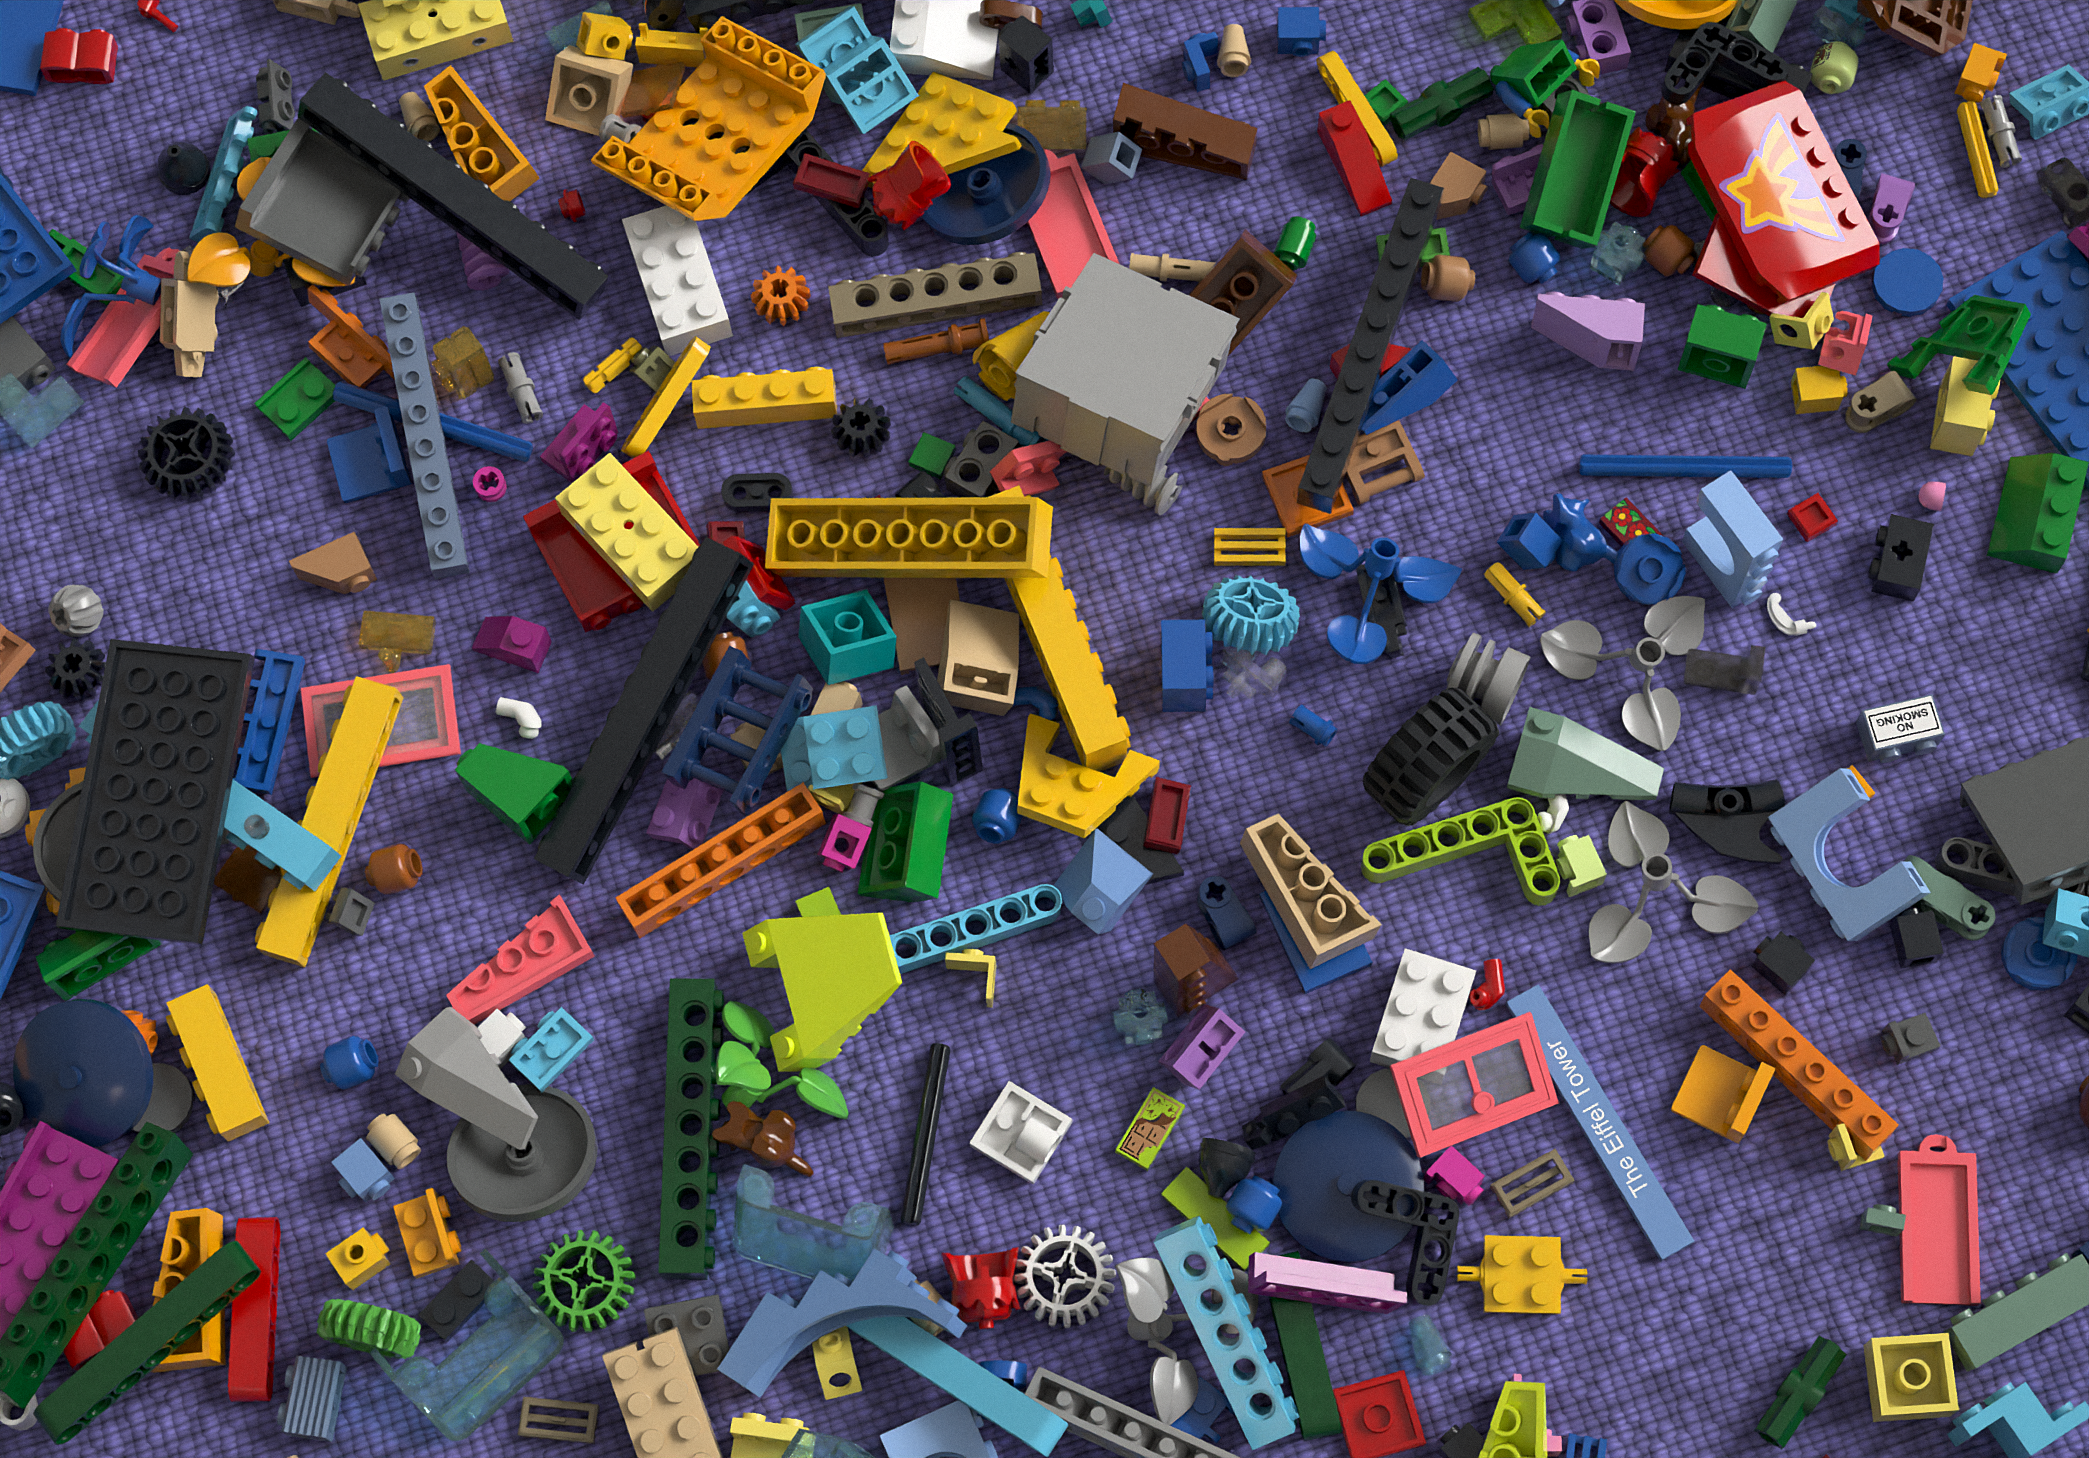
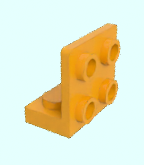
[1671,1045,1776,1144]

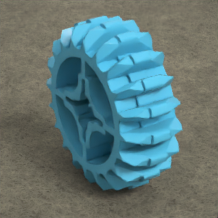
[1202,575,1300,655]
[0,701,76,780]

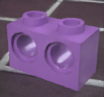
[1565,0,1631,75]
[1158,1004,1245,1090]

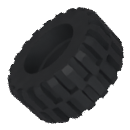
[1362,687,1499,826]

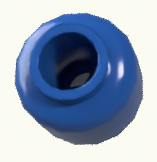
[1508,231,1561,285]
[971,788,1023,844]
[320,1035,379,1090]
[1226,1175,1282,1234]

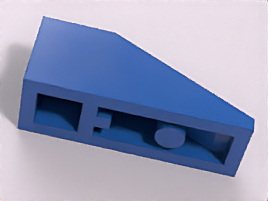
[1361,340,1458,435]

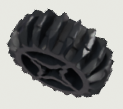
[138,406,235,501]

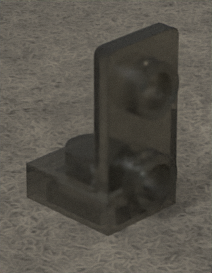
[1683,645,1766,695]

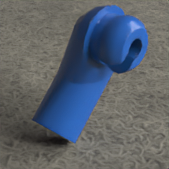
[1012,686,1059,720]

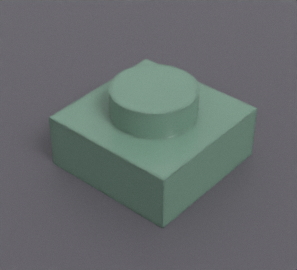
[1859,1204,1906,1237]

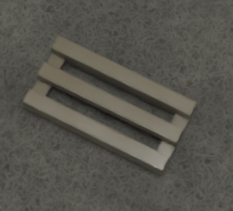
[1490,1149,1575,1219]
[518,1397,600,1444]

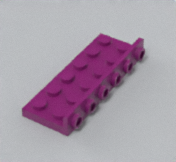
[0,1121,120,1339]

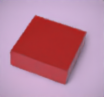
[1787,493,1838,542]

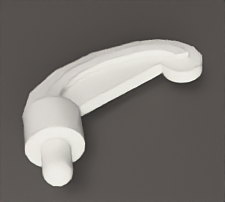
[1767,593,1816,636]

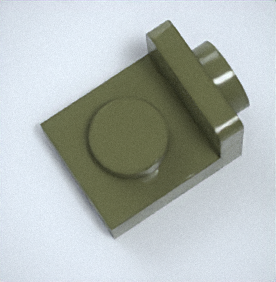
[629,346,675,393]

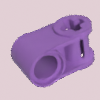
[1868,173,1915,244]

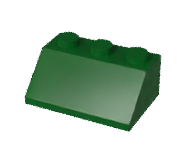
[1986,453,2089,574]
[858,781,953,902]
[35,930,162,1001]

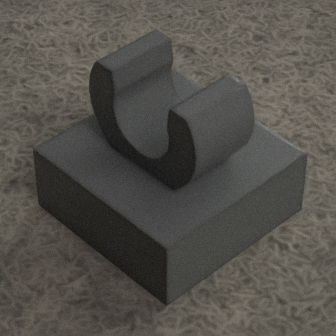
[325,887,375,936]

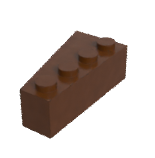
[1113,83,1257,180]
[1154,924,1239,1017]

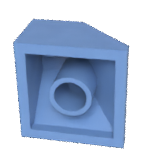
[1053,829,1153,934]

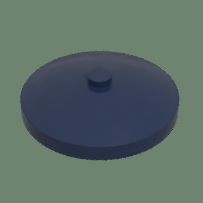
[922,123,1051,245]
[13,999,153,1148]
[1273,1111,1424,1263]

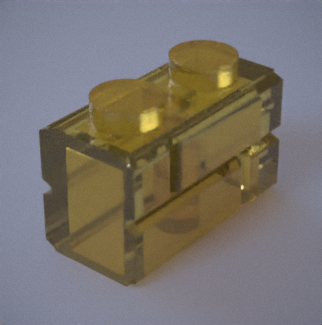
[431,326,494,400]

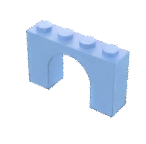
[1682,470,1783,608]
[1768,768,1931,941]
[880,1400,998,1458]

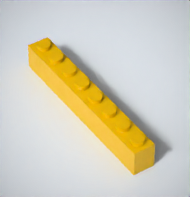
[255,676,404,967]

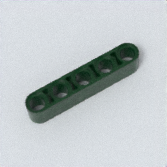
[1268,1251,1342,1441]

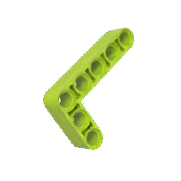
[1361,797,1560,906]

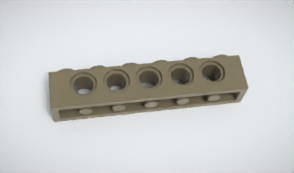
[828,252,1043,338]

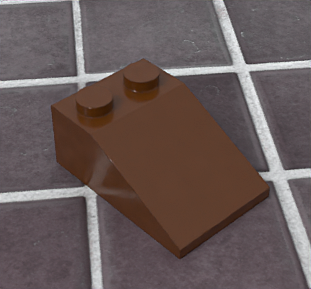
[1188,229,1298,356]

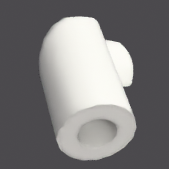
[1537,794,1569,834]

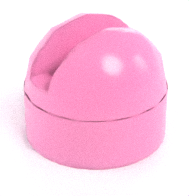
[1918,482,1946,511]

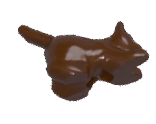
[1645,81,1704,165]
[712,1101,814,1177]

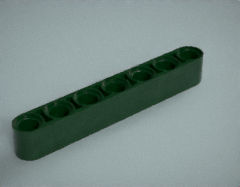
[33,1241,261,1445]

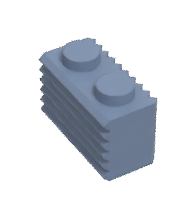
[277,1356,347,1442]

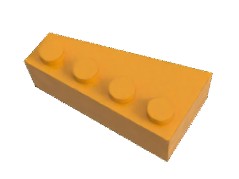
[424,65,540,201]
[151,1208,226,1373]

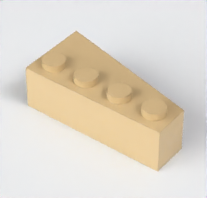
[1240,814,1382,969]

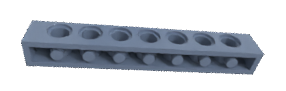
[379,292,470,579]

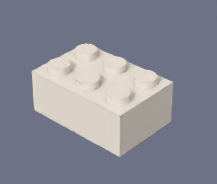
[1370,948,1476,1085]

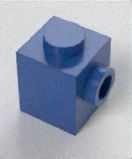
[1277,7,1326,57]
[1497,513,1563,570]

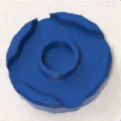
[1871,248,1944,317]
[1614,533,1686,605]
[2001,916,2077,991]

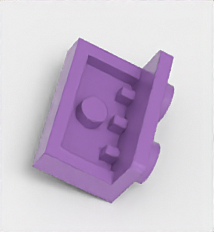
[1492,144,1543,215]
[646,778,723,850]

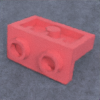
[990,440,1067,497]

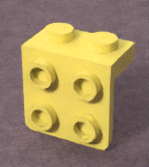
[730,1413,812,1458]

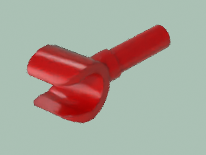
[137,0,178,33]

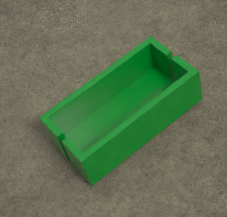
[1519,90,1636,249]

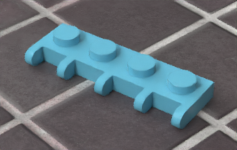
[189,106,258,243]

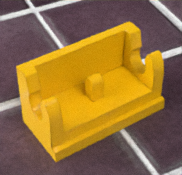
[635,23,708,67]

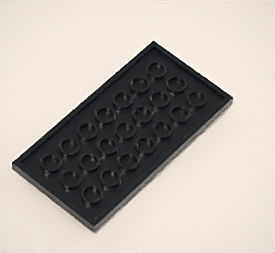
[56,639,255,945]

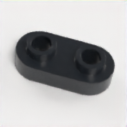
[721,473,793,512]

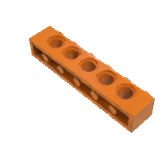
[615,782,826,939]
[1699,969,1899,1161]

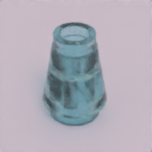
[1409,1315,1452,1375]

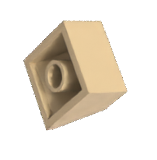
[545,45,633,136]

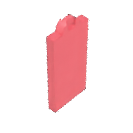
[1027,149,1119,299]
[66,247,179,388]
[1898,1134,1981,1306]

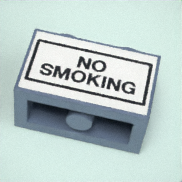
[1856,694,1945,763]

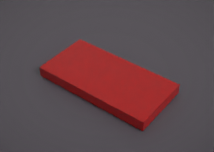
[1692,213,1835,330]

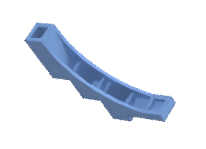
[717,1248,967,1398]

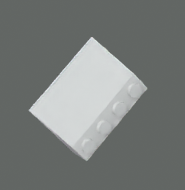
[890,0,999,80]

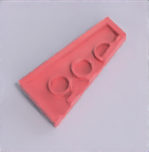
[446,894,595,1025]

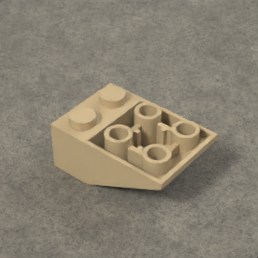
[937,599,1019,716]

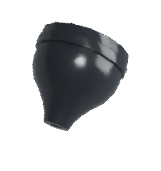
[157,142,210,195]
[1198,1138,1256,1199]

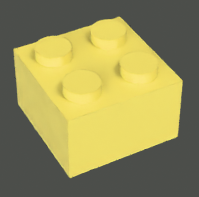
[1930,356,2000,456]
[1863,1333,1959,1422]

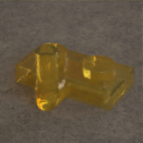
[358,611,436,673]

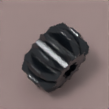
[831,397,891,459]
[45,638,106,700]

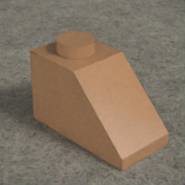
[1430,152,1488,220]
[289,532,377,594]

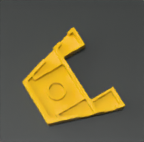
[1017,713,1160,838]

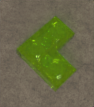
[1468,0,1563,45]

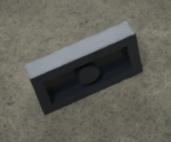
[418,1259,500,1342]

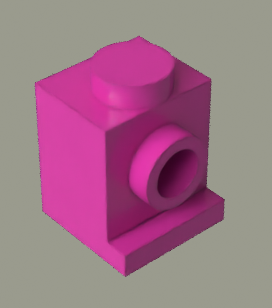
[817,814,872,873]
[1424,1145,1485,1206]

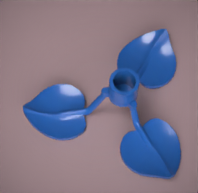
[60,215,161,358]
[1299,523,1462,664]

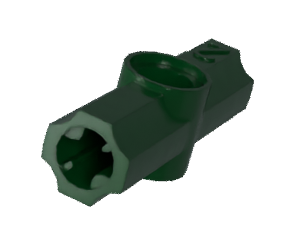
[1389,67,1494,141]
[1754,1335,1847,1450]

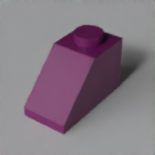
[472,616,552,673]

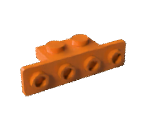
[307,284,395,388]

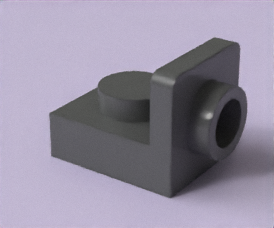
[1881,1013,1941,1065]

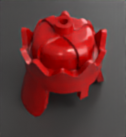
[1609,127,1679,217]
[867,141,951,231]
[941,1247,1020,1330]

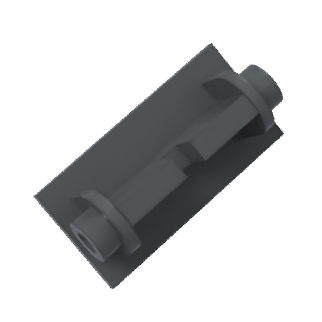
[256,59,295,134]

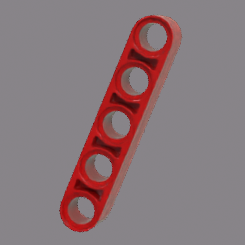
[228,1217,281,1402]

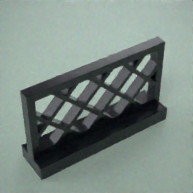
[914,657,983,787]

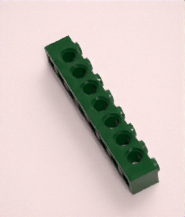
[658,978,724,1280]
[0,1121,193,1410]

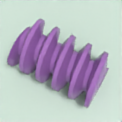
[456,232,509,291]

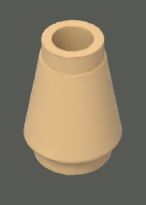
[1217,24,1251,77]
[399,92,440,142]

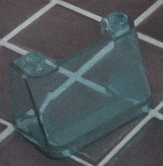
[732,1164,894,1281]

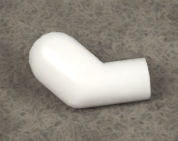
[496,697,541,739]

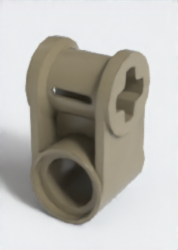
[1845,371,1917,433]

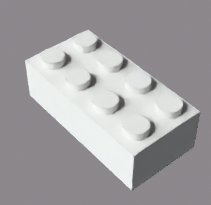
[622,205,733,356]

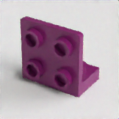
[540,402,619,483]

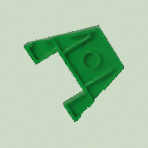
[1887,295,2031,395]

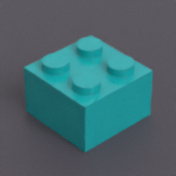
[798,589,897,685]

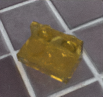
[1017,100,1087,149]

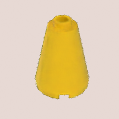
[972,311,1050,401]

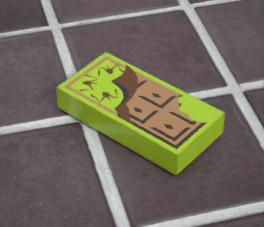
[1115,1087,1185,1171]

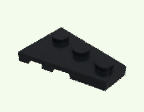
[1096,795,1184,885]

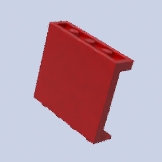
[523,450,701,633]

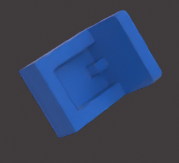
[1182,32,1218,92]

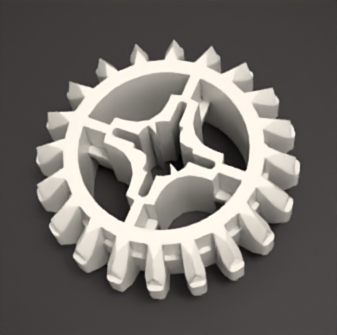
[1014,1225,1116,1328]

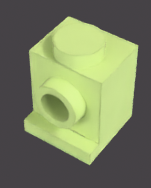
[1556,835,1607,897]

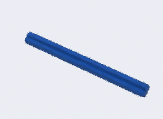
[333,381,533,462]
[1579,454,1792,478]

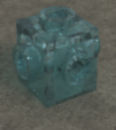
[1590,222,1646,285]
[1112,989,1168,1045]

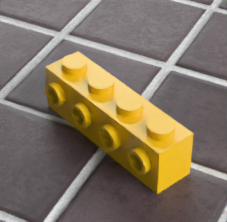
[692,367,837,429]
[166,984,269,1142]

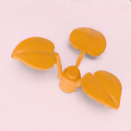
[187,157,355,287]

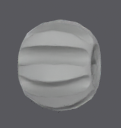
[48,585,104,637]

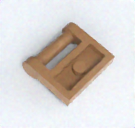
[1345,420,1425,505]

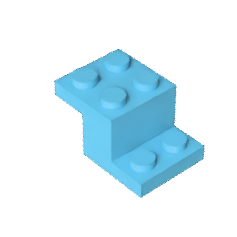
[795,6,919,134]
[781,705,888,792]
[1947,1382,2089,1458]

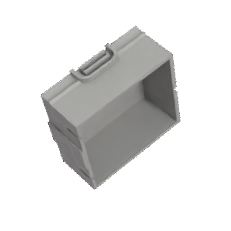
[1011,253,1240,487]

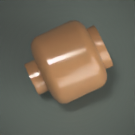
[1421,255,1475,302]

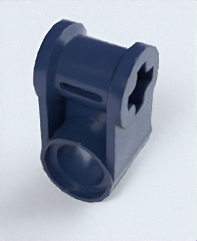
[1834,139,1867,201]
[1197,876,1257,951]

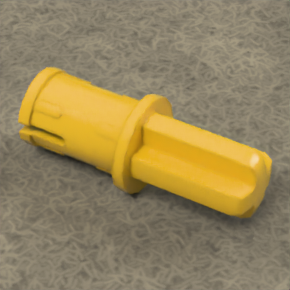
[1484,562,1546,627]

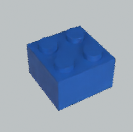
[1161,619,1214,712]

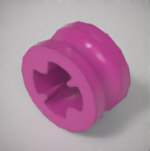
[473,466,507,502]

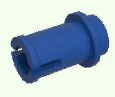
[1289,704,1338,747]

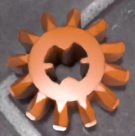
[751,265,811,326]

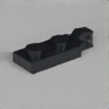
[1356,564,1407,659]
[1242,1076,1345,1150]

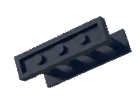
[662,646,813,816]

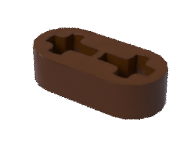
[979,0,1043,30]

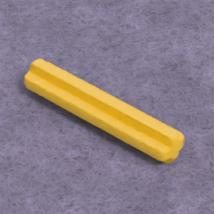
[1957,101,1999,199]

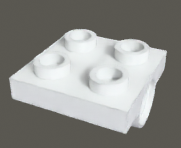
[969,1081,1073,1185]

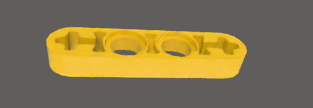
[1316,50,1398,167]
[621,336,711,458]

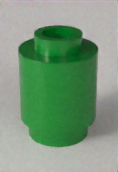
[1273,216,1316,271]

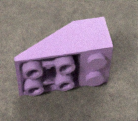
[1531,292,1645,371]

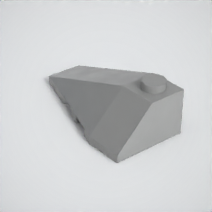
[395,1007,538,1150]

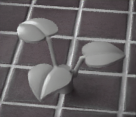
[1540,596,1705,751]
[1588,801,1759,964]
[1115,1258,1258,1425]

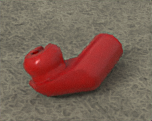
[1469,959,1505,1010]

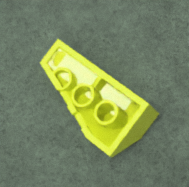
[1479,1381,1547,1458]

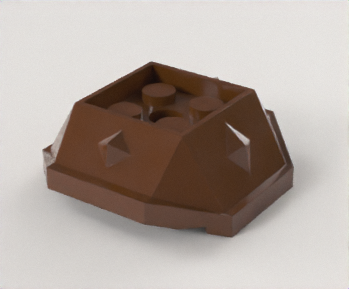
[1857,0,1973,58]

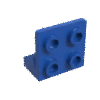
[327,406,412,503]

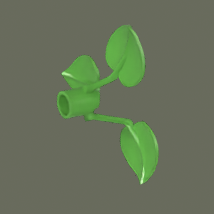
[716,1001,848,1120]

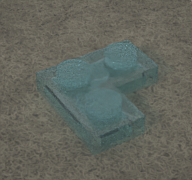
[0,372,85,448]

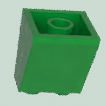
[455,743,573,845]

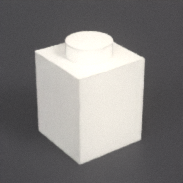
[478,1009,526,1069]

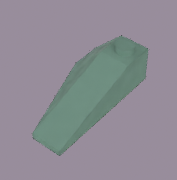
[1507,707,1664,800]

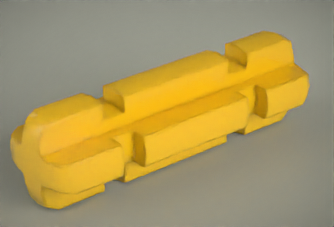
[582,337,642,394]

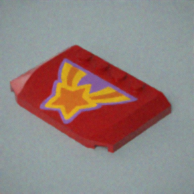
[1686,81,1880,305]

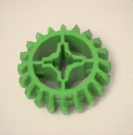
[533,1230,636,1333]
[317,1299,421,1359]

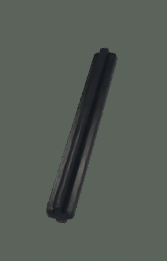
[900,1043,950,1226]

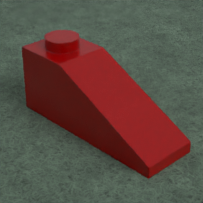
[1317,100,1392,217]

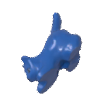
[1543,493,1618,572]

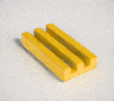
[1214,528,1286,566]

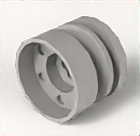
[1446,632,1531,726]

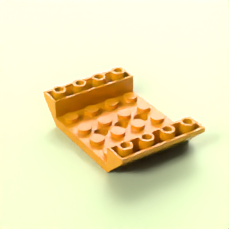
[591,16,826,221]

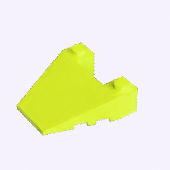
[742,913,902,1072]

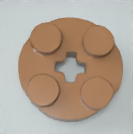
[1196,394,1266,466]

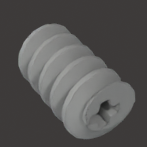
[1104,465,1182,515]

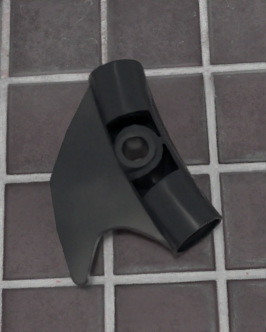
[1669,779,1785,864]

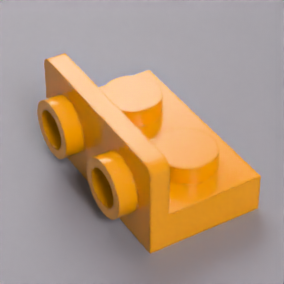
[393,1188,462,1279]

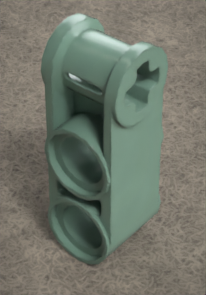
[1904,855,1996,941]

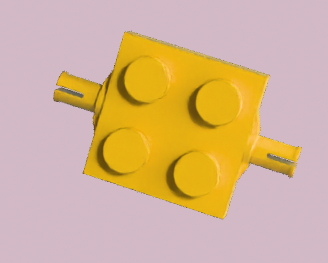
[1457,1235,1587,1314]

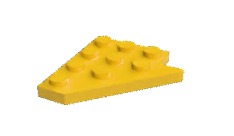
[862,72,1022,188]

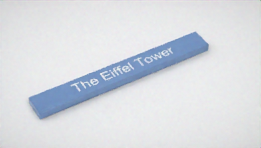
[1506,984,1695,1262]

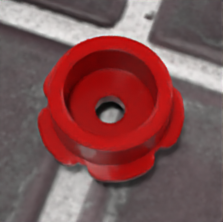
[558,189,586,222]

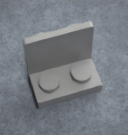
[872,685,942,792]

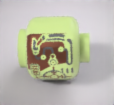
[1810,41,1858,94]

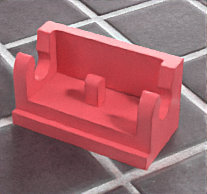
[1818,311,1873,376]

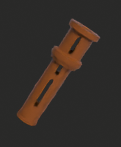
[883,318,989,365]

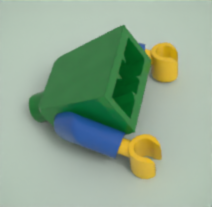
[1490,39,1600,138]

